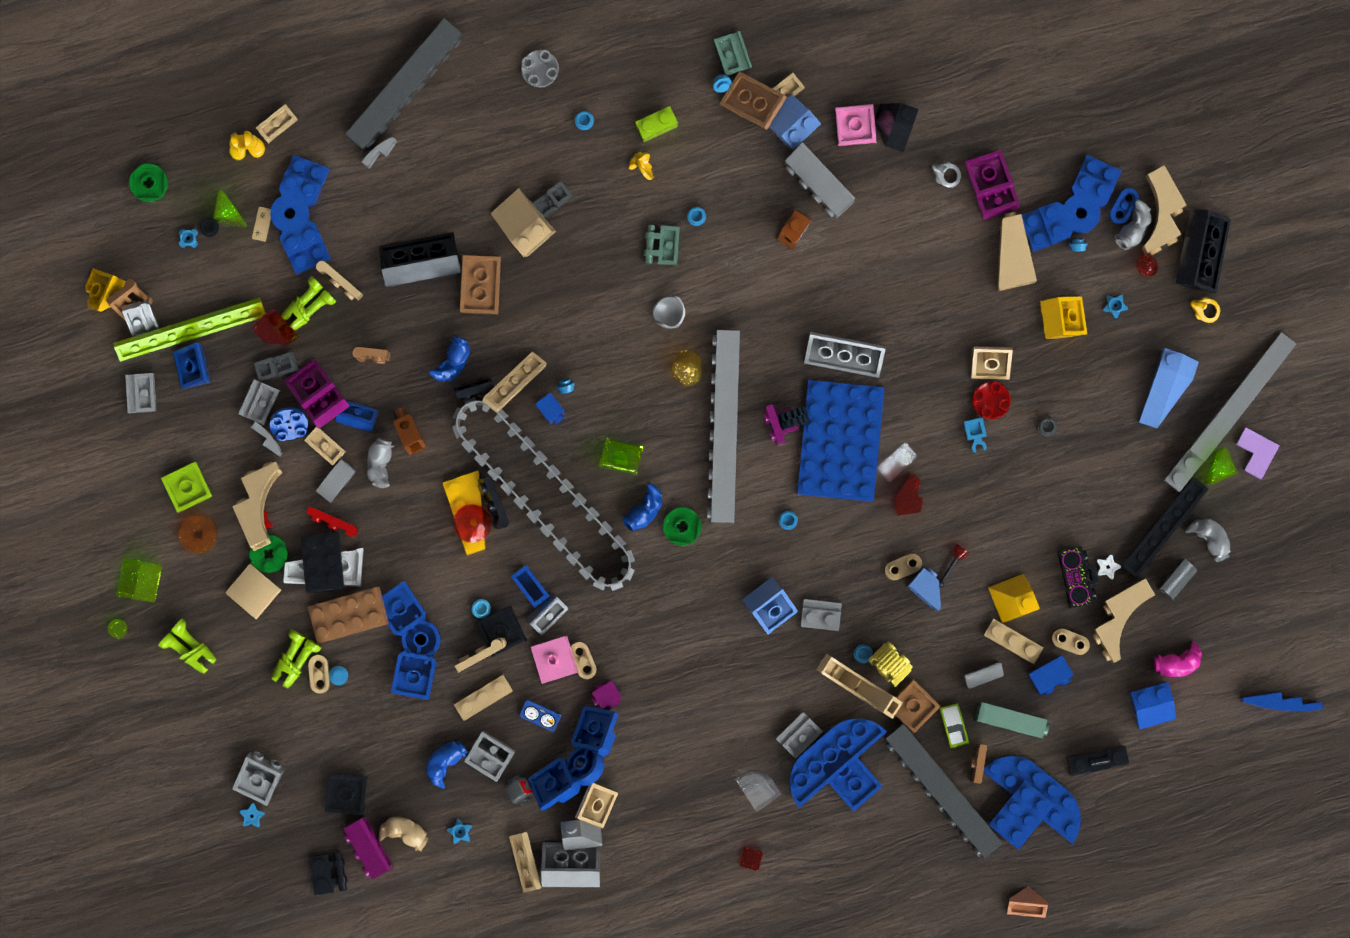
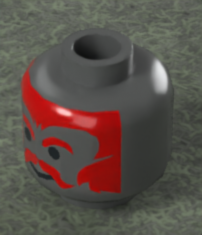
[505,775,533,806]

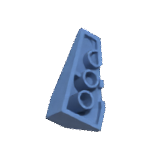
[1139,348,1199,429]

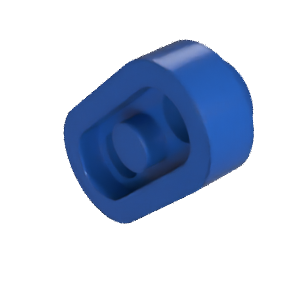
[1110,188,1139,225]

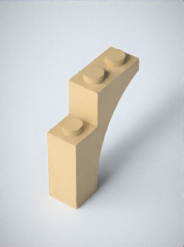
[1142,165,1187,255]
[232,462,282,551]
[1092,579,1155,663]
[816,654,903,719]

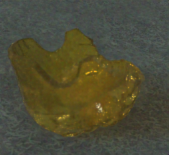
[670,350,702,387]

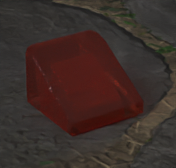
[739,847,763,871]

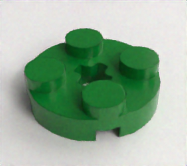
[129,164,168,202]
[663,507,701,546]
[249,535,288,573]

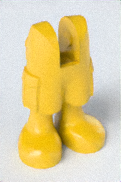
[229,131,265,160]

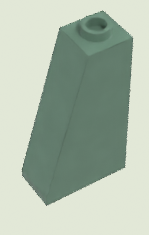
[974,702,1049,739]

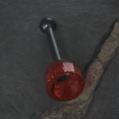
[939,544,969,588]

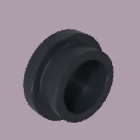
[200,218,219,237]

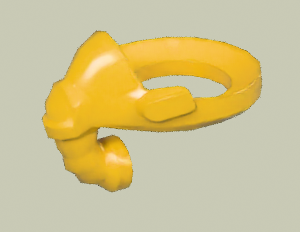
[629,152,654,180]
[1190,297,1220,323]

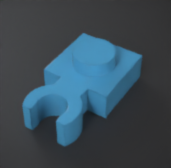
[963,418,987,453]

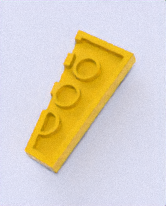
[443,470,485,555]

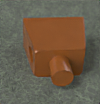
[777,210,813,250]
[393,408,427,456]

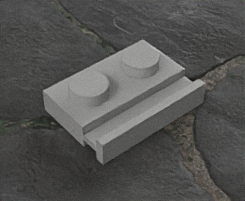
[122,299,160,337]
[125,373,156,414]
[238,379,280,426]
[800,599,842,631]
[776,712,823,759]

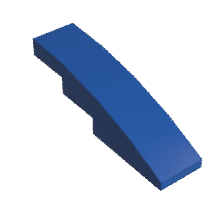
[1240,692,1323,711]

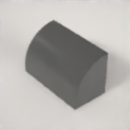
[1158,559,1197,601]

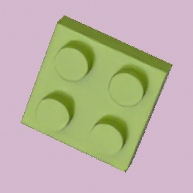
[161,462,213,513]

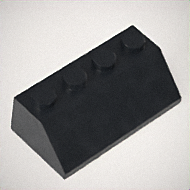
[1176,209,1231,293]
[379,232,461,287]

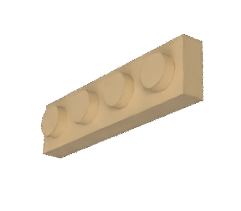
[483,352,547,413]

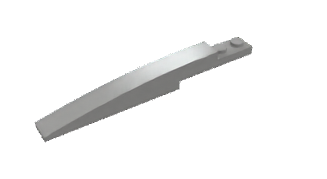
[1164,332,1296,492]

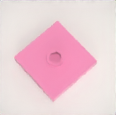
[835,104,877,146]
[531,636,578,684]

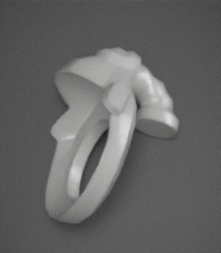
[931,162,961,188]

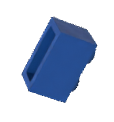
[535,392,566,425]
[511,565,550,608]
[1027,655,1074,696]

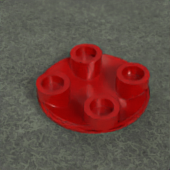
[972,382,1011,420]

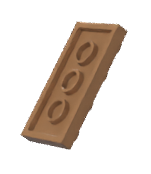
[308,587,389,644]

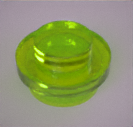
[108,619,127,638]

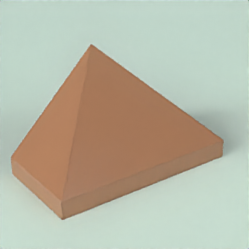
[1007,886,1048,918]

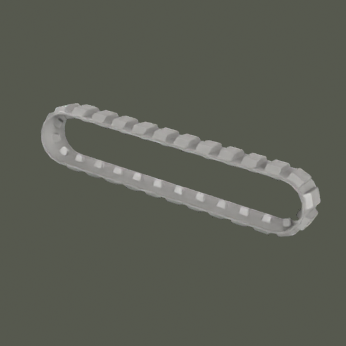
[452,397,635,591]

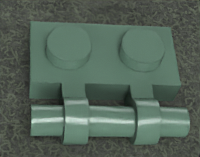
[643,225,680,266]

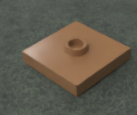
[895,679,941,734]
[970,744,987,784]

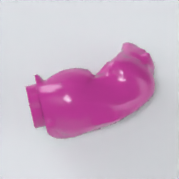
[1154,641,1202,677]

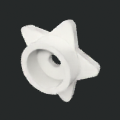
[1097,555,1121,580]

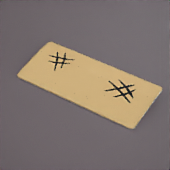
[252,207,271,242]

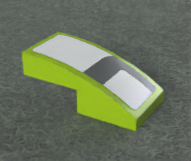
[940,703,969,748]

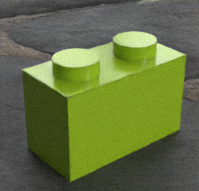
[635,106,678,143]

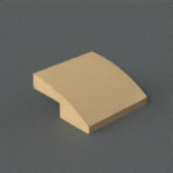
[225,564,281,619]

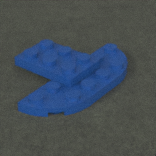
[790,719,887,812]
[983,756,1081,850]

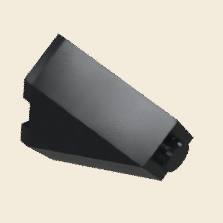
[875,103,919,152]

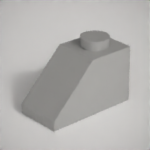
[561,820,602,850]

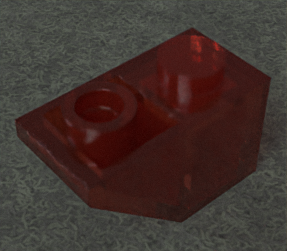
[252,309,299,346]
[894,474,924,517]

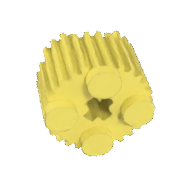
[868,641,913,687]

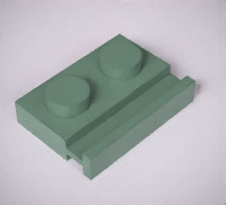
[714,31,752,76]

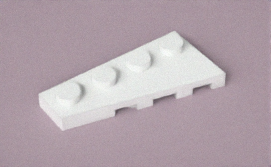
[283,548,364,587]

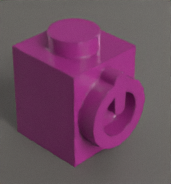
[591,680,622,710]

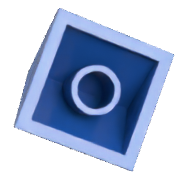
[173,343,211,389]

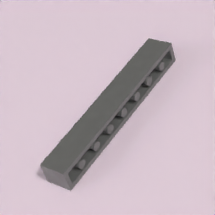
[345,18,463,152]
[885,724,1003,858]

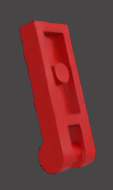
[306,506,358,537]

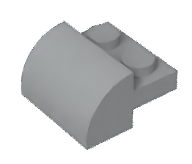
[464,730,516,782]

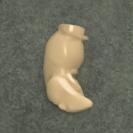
[378,817,429,851]

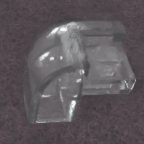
[734,769,782,812]

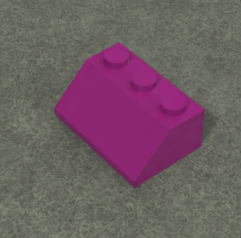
[343,817,394,879]

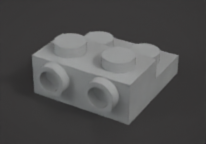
[232,751,285,806]

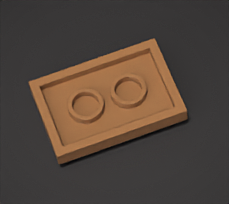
[719,71,787,130]
[460,255,501,315]

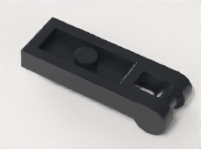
[478,476,509,529]

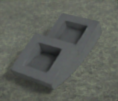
[532,181,573,218]
[254,352,299,381]

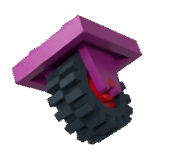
[762,404,810,446]

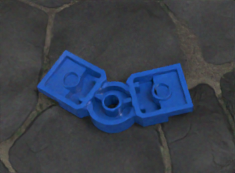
[270,155,331,275]
[1022,155,1121,252]
[382,581,441,700]
[527,706,619,811]

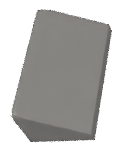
[526,593,569,636]
[963,662,1004,689]

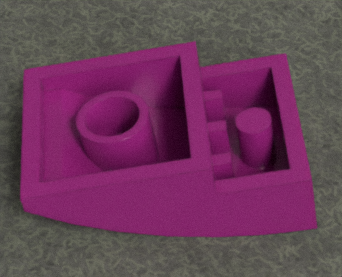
[965,150,1020,220]
[284,358,349,429]

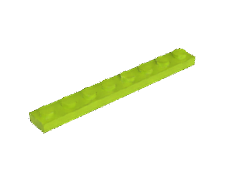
[113,298,266,362]

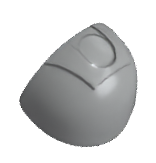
[652,295,685,329]

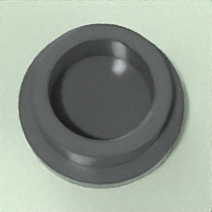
[1038,417,1057,437]

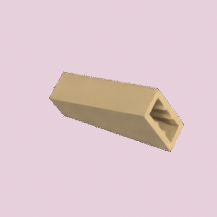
[997,212,1037,291]

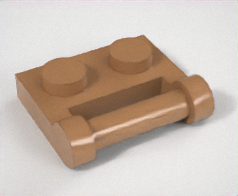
[106,279,153,321]
[352,347,391,364]

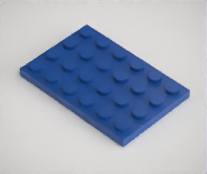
[797,380,884,502]

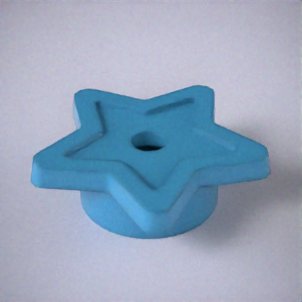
[1103,294,1128,319]
[240,803,265,828]
[447,819,472,844]

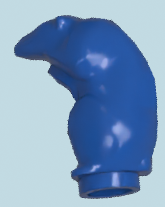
[429,336,470,382]
[622,483,663,531]
[426,740,468,789]

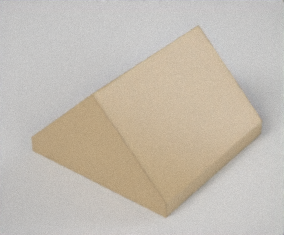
[971,346,1013,380]
[575,783,618,828]

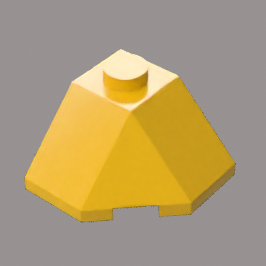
[85,268,126,312]

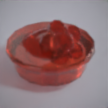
[1136,255,1159,277]

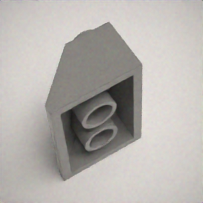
[541,842,600,887]

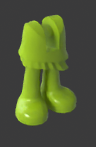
[280,276,337,332]
[158,618,217,674]
[271,629,322,689]

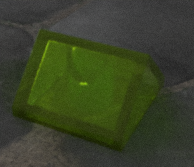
[213,189,248,228]
[599,439,643,476]
[1204,447,1238,486]
[116,558,162,603]

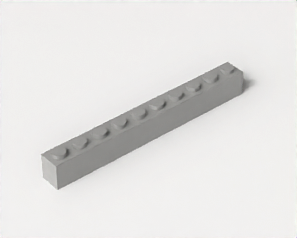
[707,330,740,523]

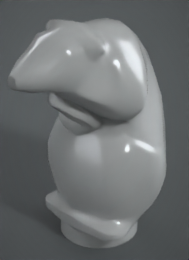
[1115,200,1152,250]
[367,437,394,488]
[1185,518,1231,563]

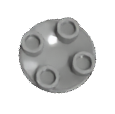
[521,50,559,88]

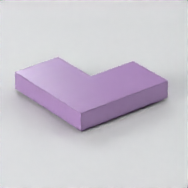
[1236,427,1280,479]

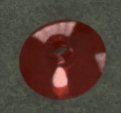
[453,504,491,543]

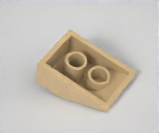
[491,188,556,257]

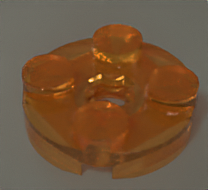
[178,515,218,554]

